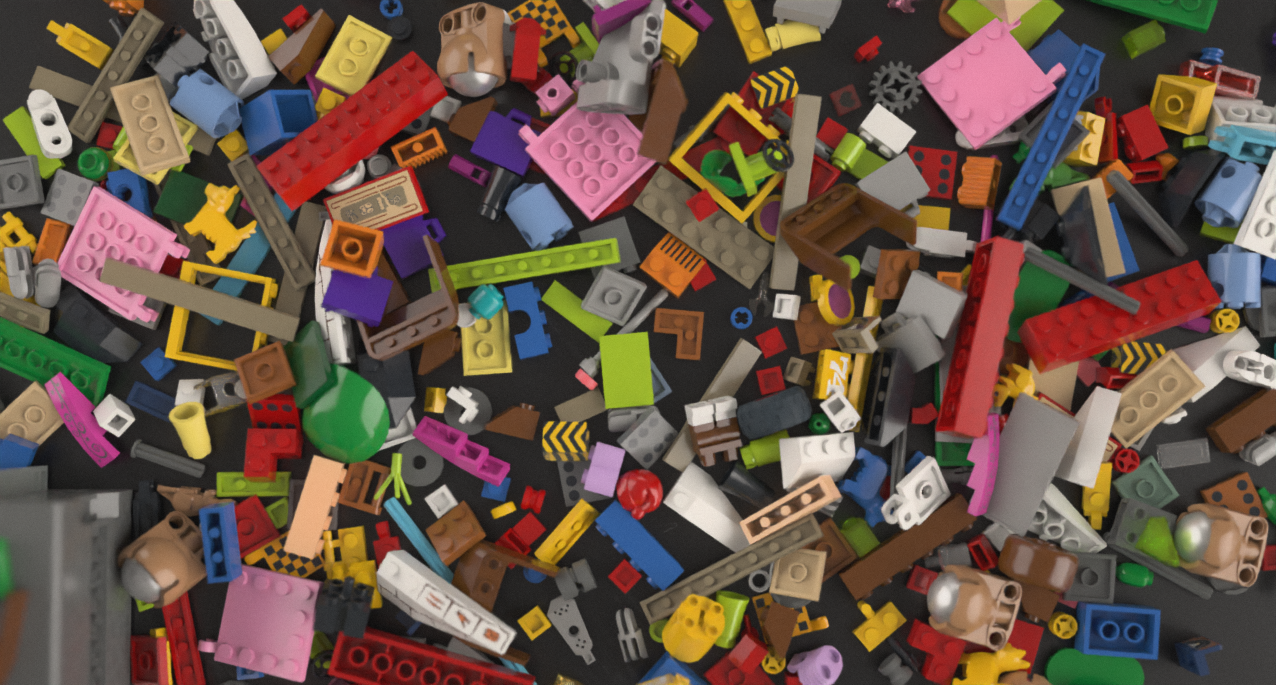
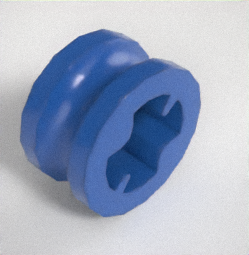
[380,0,403,20]
[1199,47,1224,66]
[730,307,752,329]

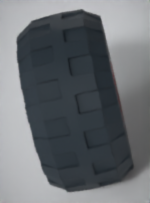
[736,386,812,439]

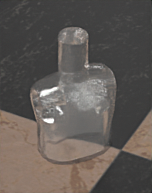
[924,542,972,572]

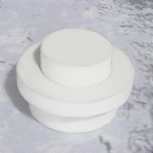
[367,155,392,178]

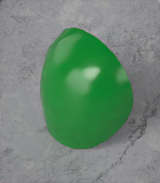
[301,363,390,464]

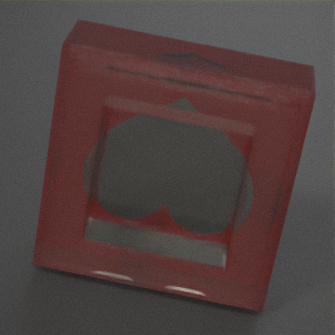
[830,84,862,117]

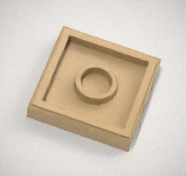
[769,548,827,602]

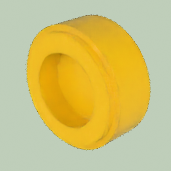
[491,501,516,519]

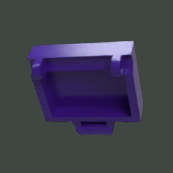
[470,108,542,178]
[380,215,446,280]
[321,266,393,327]

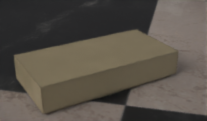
[554,388,608,422]

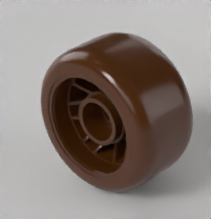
[998,534,1079,592]

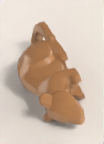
[157,485,238,516]

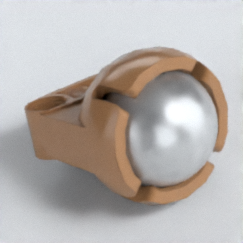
[437,2,507,97]
[1171,503,1268,587]
[118,511,207,608]
[927,564,1022,651]

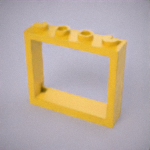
[668,92,789,224]
[165,261,278,371]

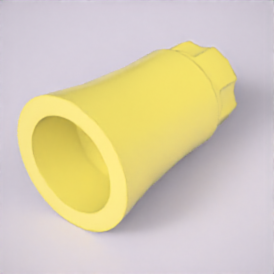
[765,20,821,51]
[169,402,212,459]

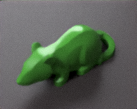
[1009,162,1090,195]

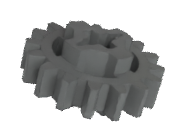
[869,62,922,115]

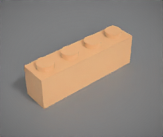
[283,455,347,559]
[739,475,842,545]

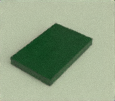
[154,170,243,225]
[283,320,334,409]

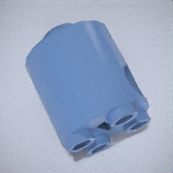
[170,69,244,139]
[1194,156,1262,228]
[505,183,574,251]
[1208,244,1261,309]

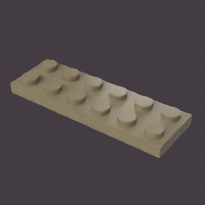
[633,166,774,289]

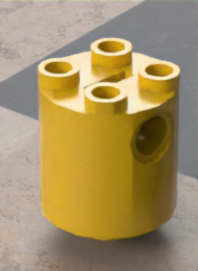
[662,594,725,663]

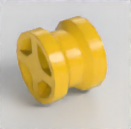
[1209,309,1239,334]
[1048,612,1077,639]
[761,646,786,674]

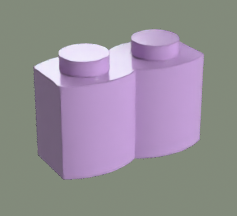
[581,442,626,497]

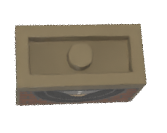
[832,316,882,354]

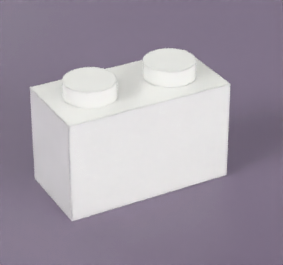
[856,103,916,159]

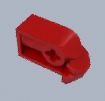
[509,18,546,84]

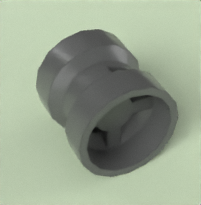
[878,653,913,685]

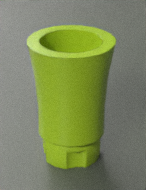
[740,428,789,469]
[714,590,750,648]

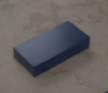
[125,381,176,423]

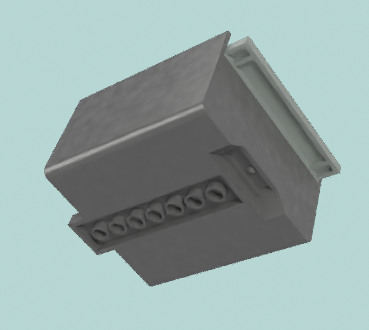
[0,465,133,685]

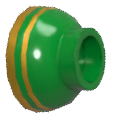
[78,147,113,182]

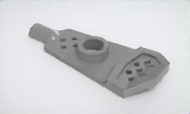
[547,595,596,665]

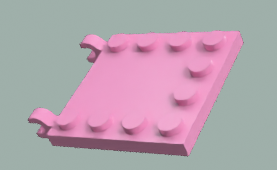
[917,17,1066,150]
[518,79,657,222]
[57,186,190,323]
[198,564,324,682]

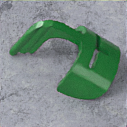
[701,150,765,197]

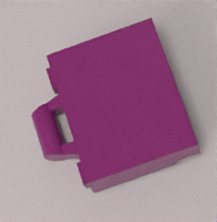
[592,0,652,44]

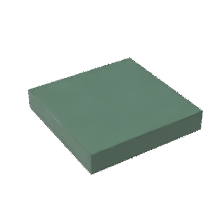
[1111,455,1180,509]

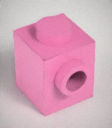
[536,74,576,116]

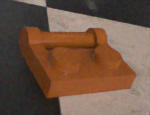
[338,460,391,515]

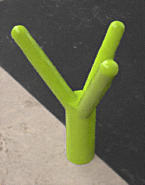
[374,453,412,505]

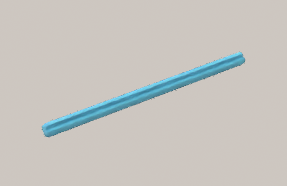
[384,497,537,685]

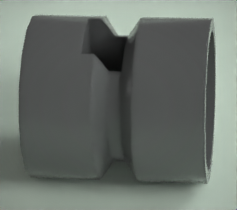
[554,558,597,601]

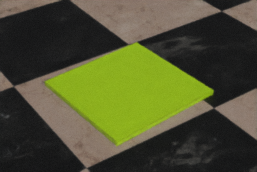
[947,0,1064,52]

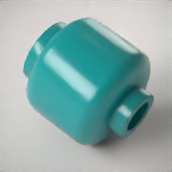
[468,284,504,320]

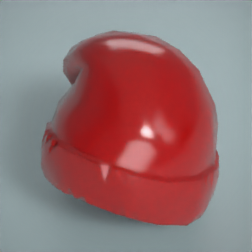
[616,469,663,520]

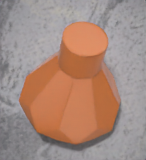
[1155,153,1179,180]

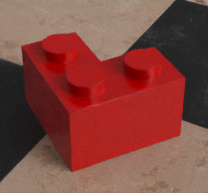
[244,429,303,483]
[906,618,967,685]

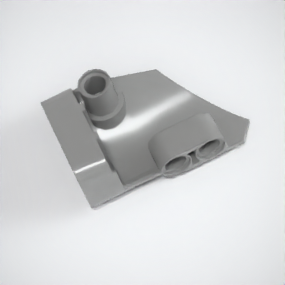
[576,0,666,114]

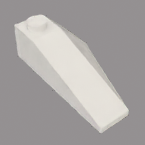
[1173,326,1260,402]
[1054,386,1122,488]
[663,462,750,553]
[1028,483,1107,553]

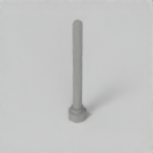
[579,289,668,378]

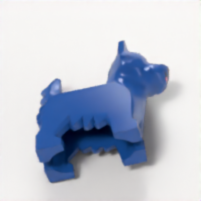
[836,447,894,527]

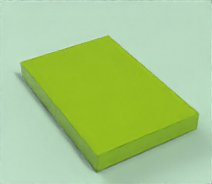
[599,332,654,409]

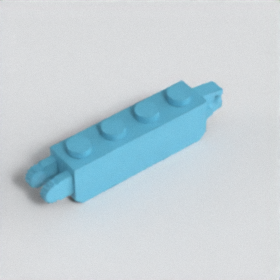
[1208,125,1276,165]

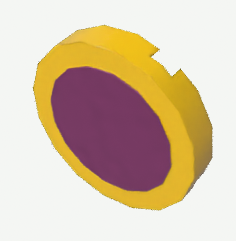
[753,195,781,243]
[818,279,855,326]

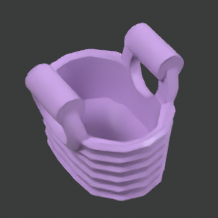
[787,645,843,685]

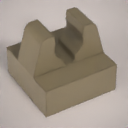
[783,357,815,386]

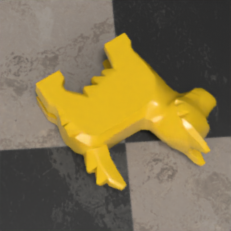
[183,183,257,264]
[952,643,1030,685]

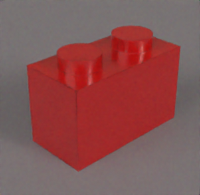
[1116,104,1168,163]

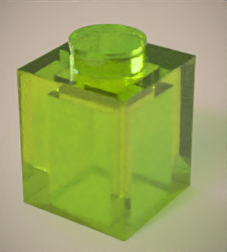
[1121,20,1166,59]
[840,517,880,557]

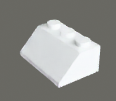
[779,432,856,488]

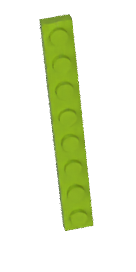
[428,238,621,293]

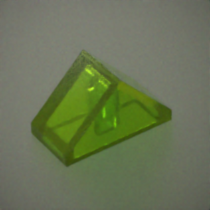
[1135,516,1180,567]

